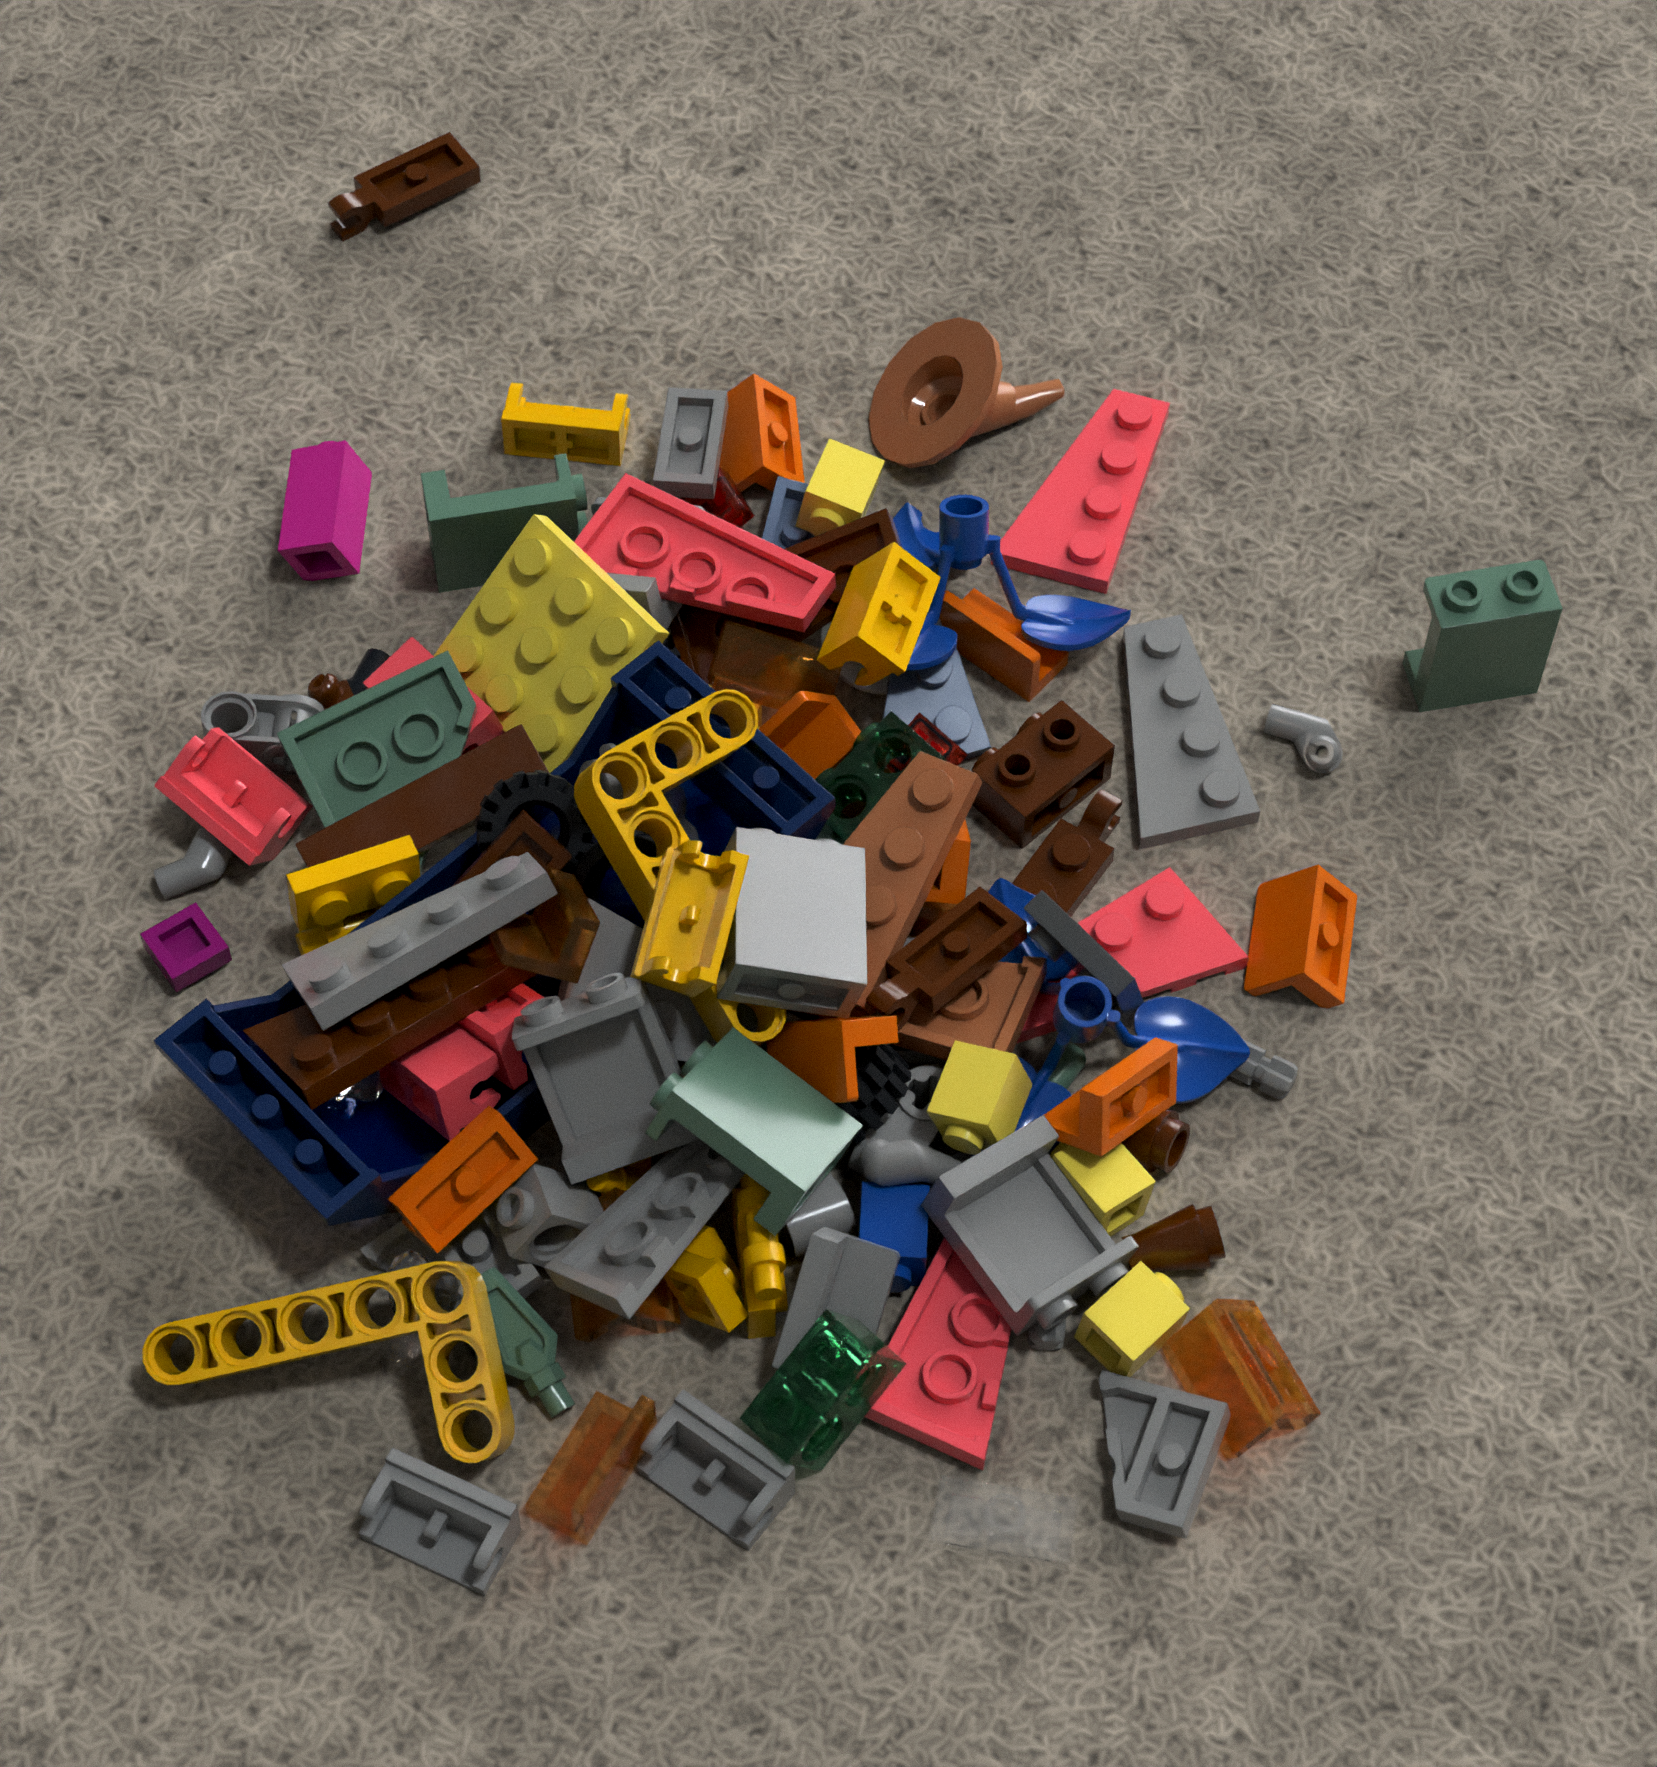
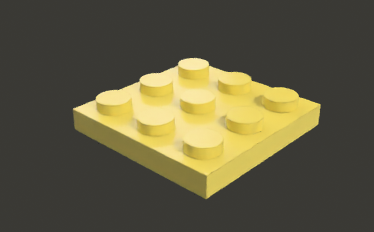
[434,514,670,773]

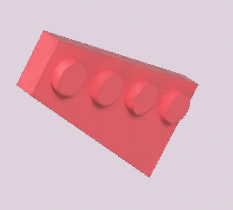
[991,389,1170,594]
[574,473,836,633]
[1016,867,1248,1044]
[858,1237,1012,1471]

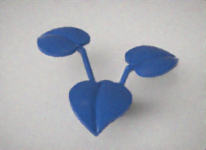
[893,495,1131,670]
[971,878,1250,1157]

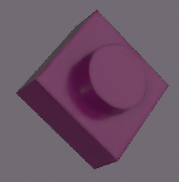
[140,902,232,992]

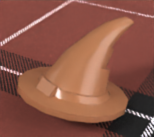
[869,317,1064,469]

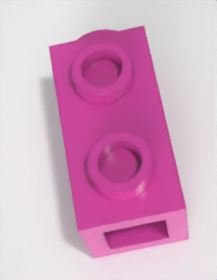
[278,440,372,581]

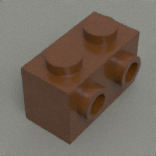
[971,700,1115,849]

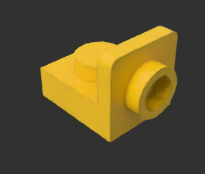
[664,1225,748,1333]

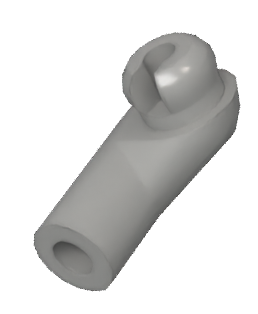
[1264,704,1343,773]
[154,827,233,899]
[860,1139,962,1187]

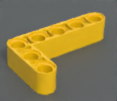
[574,689,786,1046]
[142,1261,515,1463]

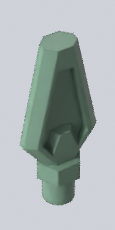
[481,1267,575,1418]

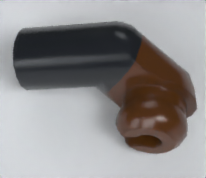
[308,648,390,710]

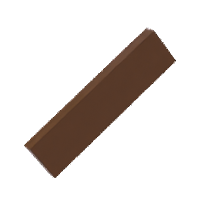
[295,724,549,868]

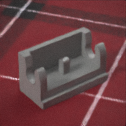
[637,1389,795,1551]
[359,1447,521,1596]

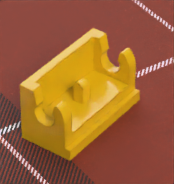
[501,382,631,466]
[817,542,941,686]
[630,840,749,997]

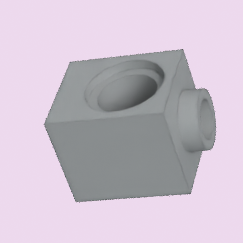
[490,1164,604,1267]

